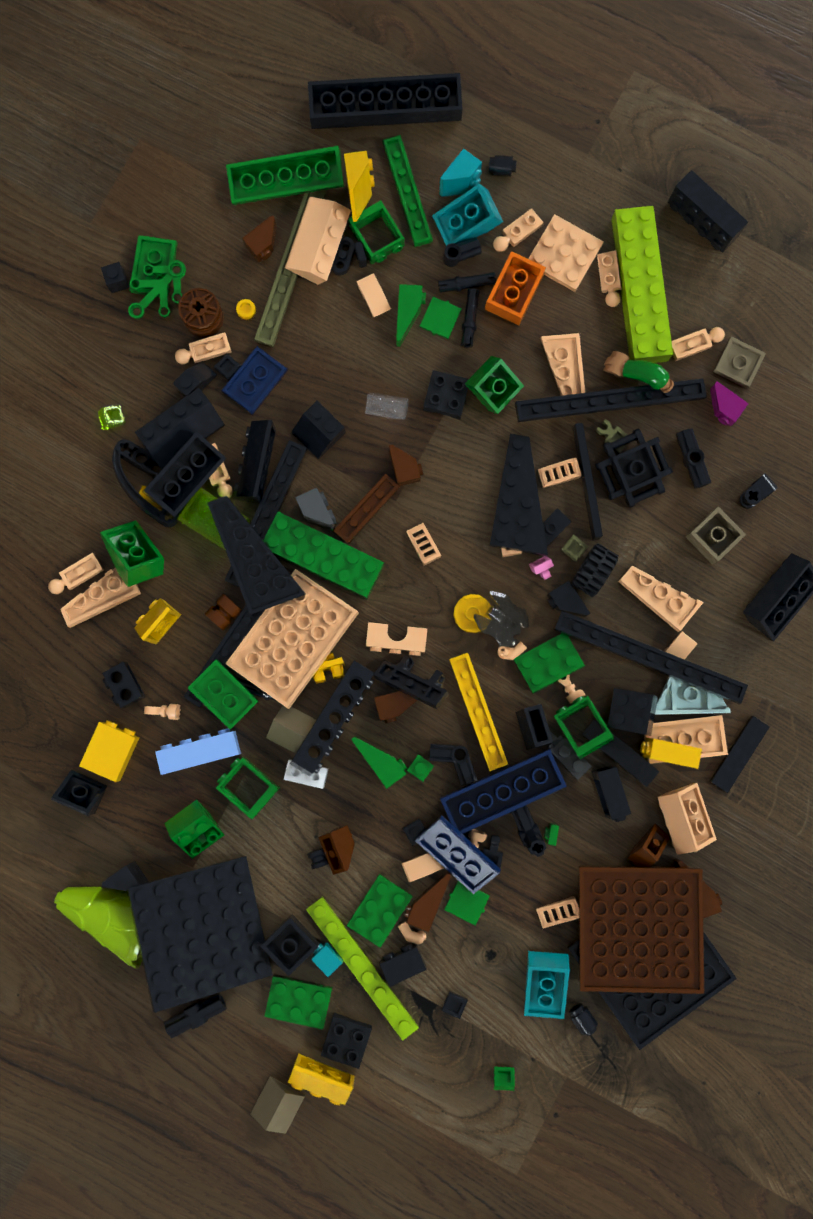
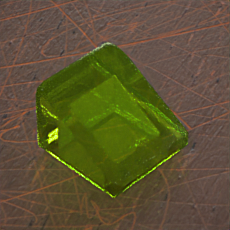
[98,405,126,430]

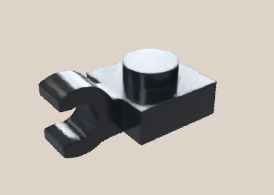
[482,835,503,868]

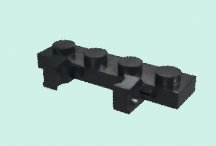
[373,655,449,710]

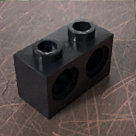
[102,662,146,708]

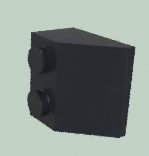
[291,401,346,460]

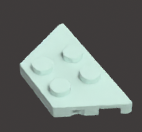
[655,676,731,715]

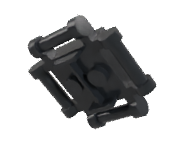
[595,428,673,508]

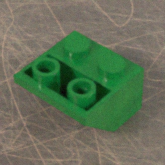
[164,800,224,859]

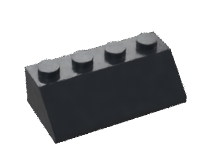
[135,388,225,470]
[234,420,276,504]
[142,431,226,517]
[743,553,813,642]

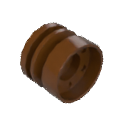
[178,288,224,338]

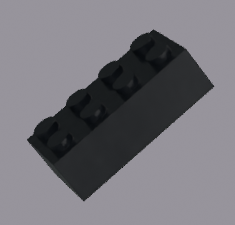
[667,170,748,253]

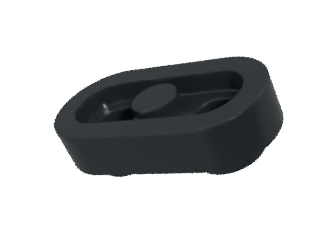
[331,237,355,276]

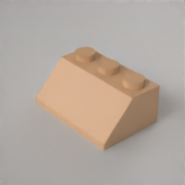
[657,783,717,855]

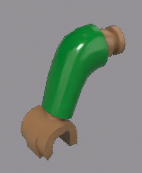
[603,351,674,393]

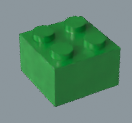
[465,356,524,414]

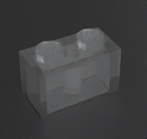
[365,393,409,420]

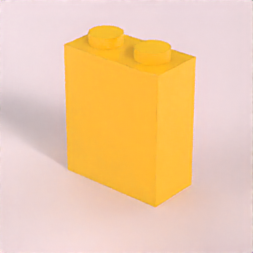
[79,720,140,782]
[640,738,702,769]

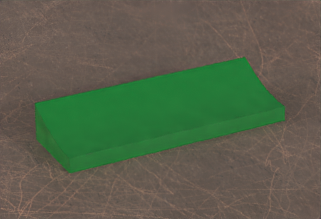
[226,146,345,205]

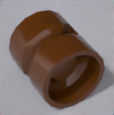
[205,593,242,630]

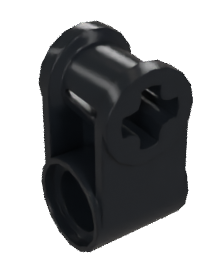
[739,473,778,509]

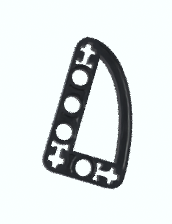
[112,439,199,527]

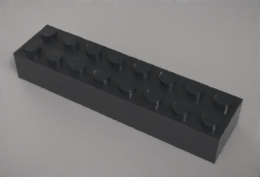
[308,73,463,129]

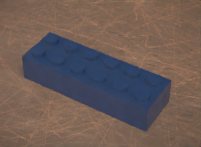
[440,749,567,834]

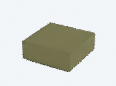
[561,534,589,562]

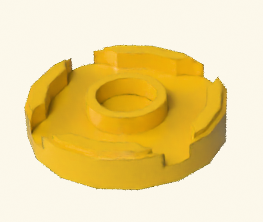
[453,594,493,633]

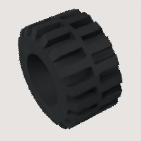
[572,543,619,597]

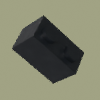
[515,704,553,750]
[380,943,427,987]

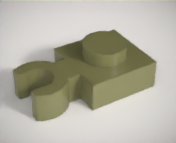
[596,420,627,454]

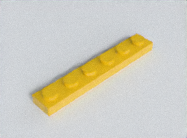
[449,653,508,771]

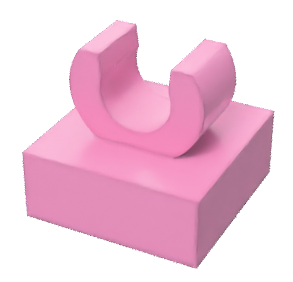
[529,556,554,580]

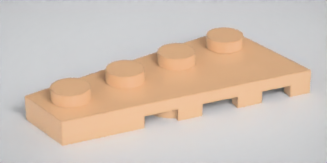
[540,333,585,396]
[618,566,704,632]
[60,568,141,628]

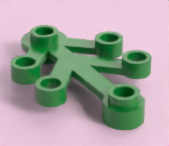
[128,260,186,320]

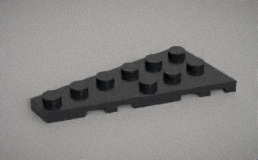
[208,496,306,615]

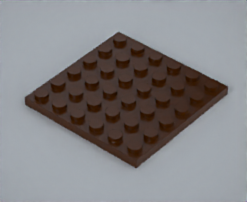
[579,866,704,994]

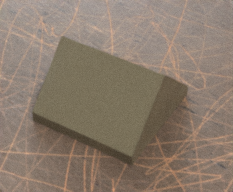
[266,706,316,754]
[250,1076,305,1134]

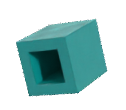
[311,942,343,977]

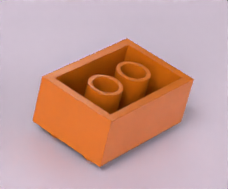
[485,251,546,326]

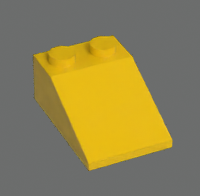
[344,151,375,222]
[134,598,181,644]

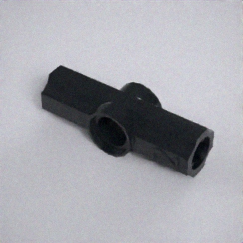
[676,428,712,489]
[164,993,227,1039]

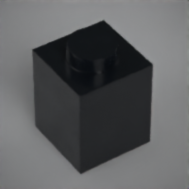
[101,262,130,293]

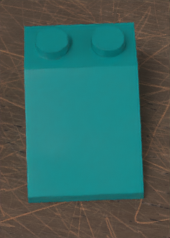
[432,184,503,246]
[524,951,570,1019]

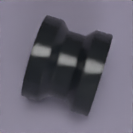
[307,848,329,869]

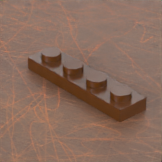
[333,474,400,544]

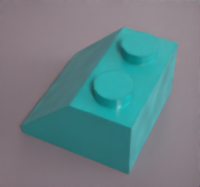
[439,148,482,197]

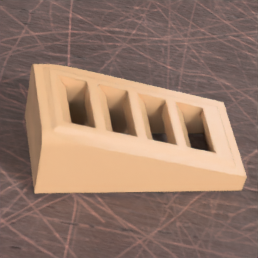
[537,457,582,488]
[406,523,441,566]
[536,896,579,928]

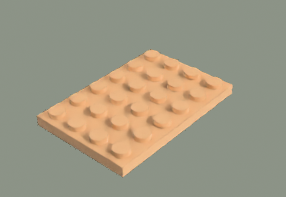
[226,569,359,709]

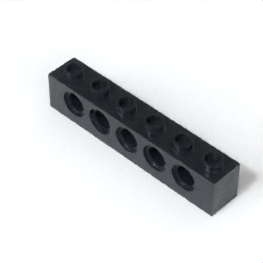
[290,660,374,776]

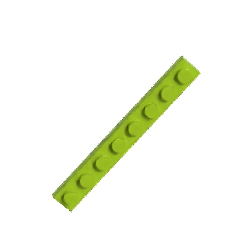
[306,896,419,1041]

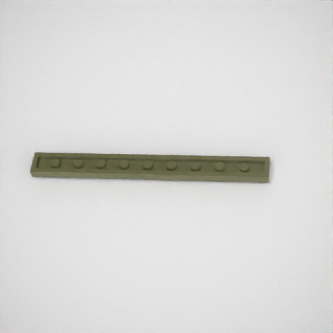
[254,189,328,347]

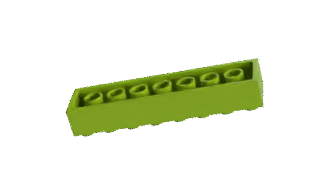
[611,206,673,363]

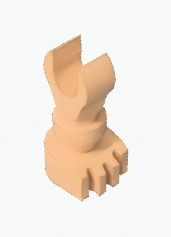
[558,675,585,704]
[144,704,181,720]
[468,829,487,848]

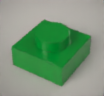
[407,754,434,782]
[543,823,559,846]
[493,1067,515,1091]

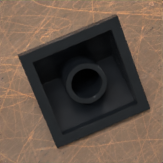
[51,770,107,816]
[101,861,149,891]

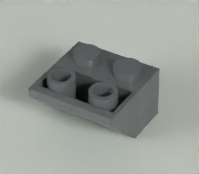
[295,488,337,531]

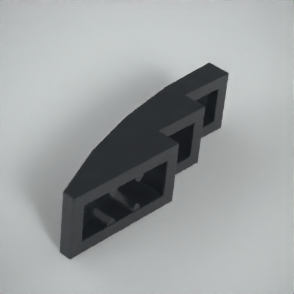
[582,719,659,787]

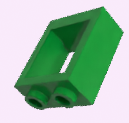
[348,200,404,264]
[554,696,614,759]
[216,757,280,820]

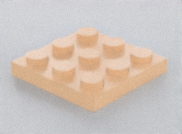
[528,214,604,292]

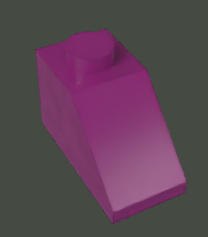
[710,382,749,427]

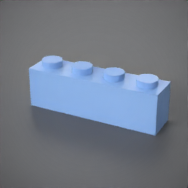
[155,728,241,775]

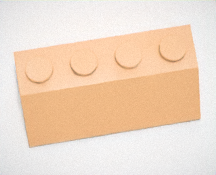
[285,197,351,285]

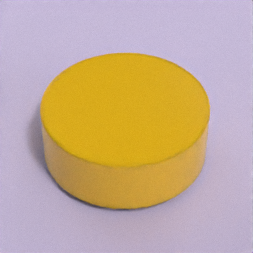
[236,299,256,320]

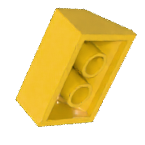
[288,1054,355,1105]

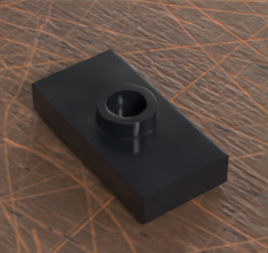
[543,508,571,546]

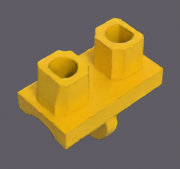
[313,653,345,684]

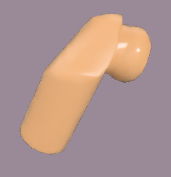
[497,641,527,660]
[398,921,427,945]

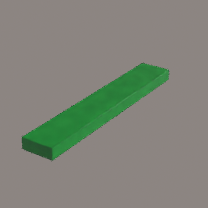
[382,135,433,247]

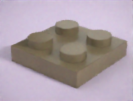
[713,336,766,389]

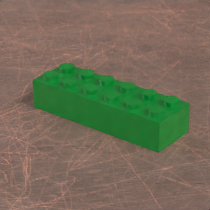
[263,512,384,600]

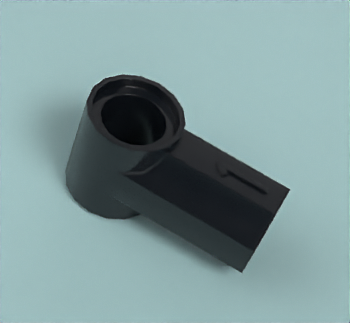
[443,237,482,267]

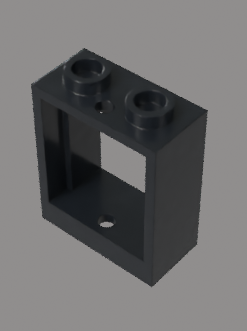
[591,766,631,822]

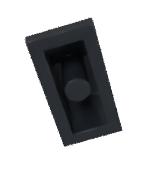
[173,362,217,397]
[547,581,590,617]

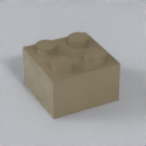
[685,506,746,565]

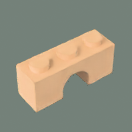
[366,622,427,656]

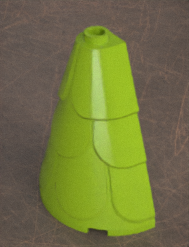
[54,887,142,969]

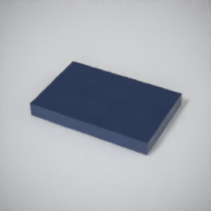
[221,346,288,415]

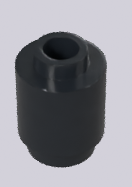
[489,155,517,176]
[569,1003,598,1036]

